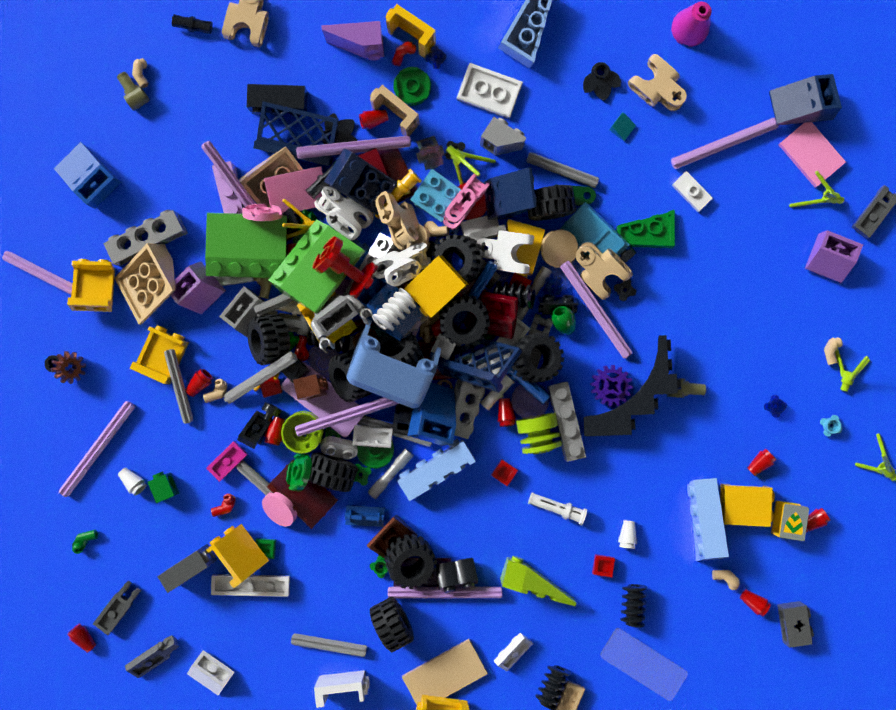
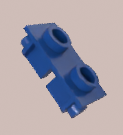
[345,505,385,527]

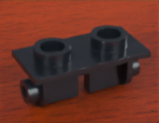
[538,294,579,315]

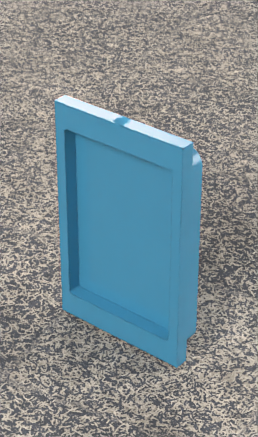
[560,202,630,256]

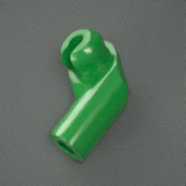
[72,529,98,554]

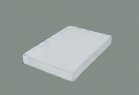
[456,63,523,119]

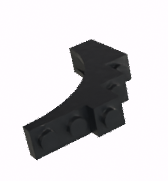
[584,335,681,436]

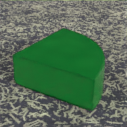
[256,538,276,559]

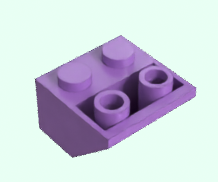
[805,230,863,283]
[170,261,226,314]

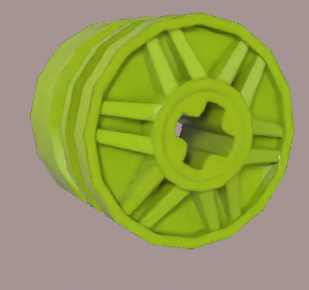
[281,411,324,454]
[516,413,562,454]

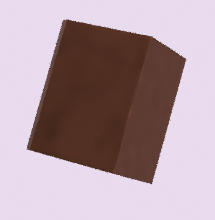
[367,515,418,559]

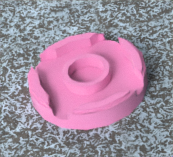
[242,204,282,221]
[262,492,297,527]

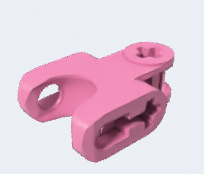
[443,174,490,230]

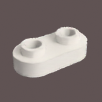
[320,436,358,460]

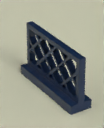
[253,101,339,166]
[437,338,522,393]

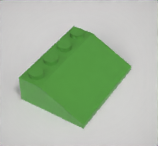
[205,212,287,278]
[268,219,365,314]

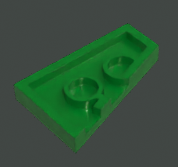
[616,210,675,248]

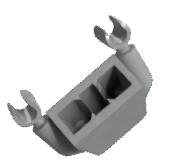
[311,294,373,353]

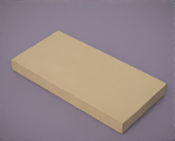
[402,639,488,705]

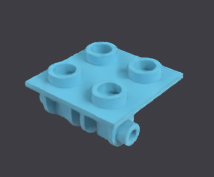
[410,169,461,222]

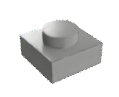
[431,333,457,360]

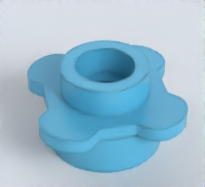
[820,415,842,436]

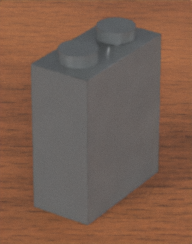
[157,544,217,593]

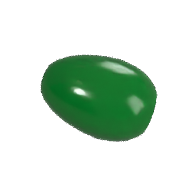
[552,306,576,335]

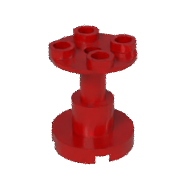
[312,236,378,298]

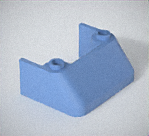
[347,319,441,408]

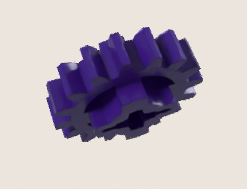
[590,365,633,406]

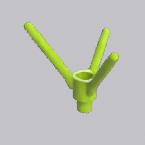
[446,145,496,185]
[789,171,844,207]
[835,348,870,392]
[855,433,896,481]

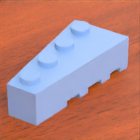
[498,0,552,68]
[397,438,476,501]
[687,478,729,561]

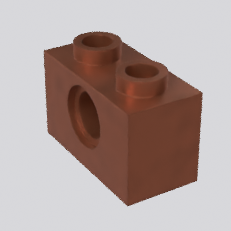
[293,374,329,400]

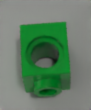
[148,471,179,503]

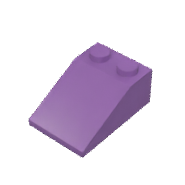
[321,21,384,60]

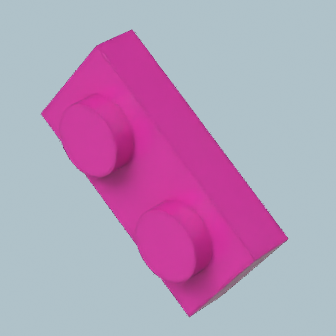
[206,441,248,482]

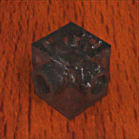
[416,136,445,170]

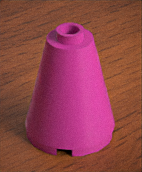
[671,1,712,47]

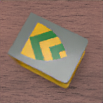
[771,501,809,541]

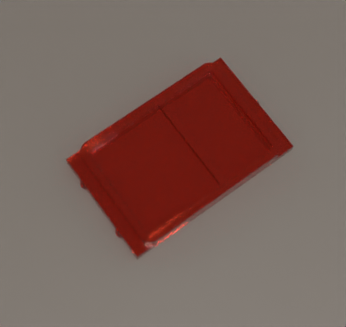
[267,459,338,529]

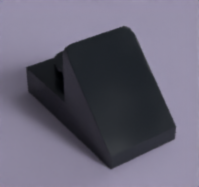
[237,410,273,449]

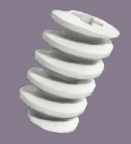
[372,288,416,331]

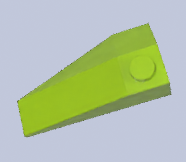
[500,556,576,606]

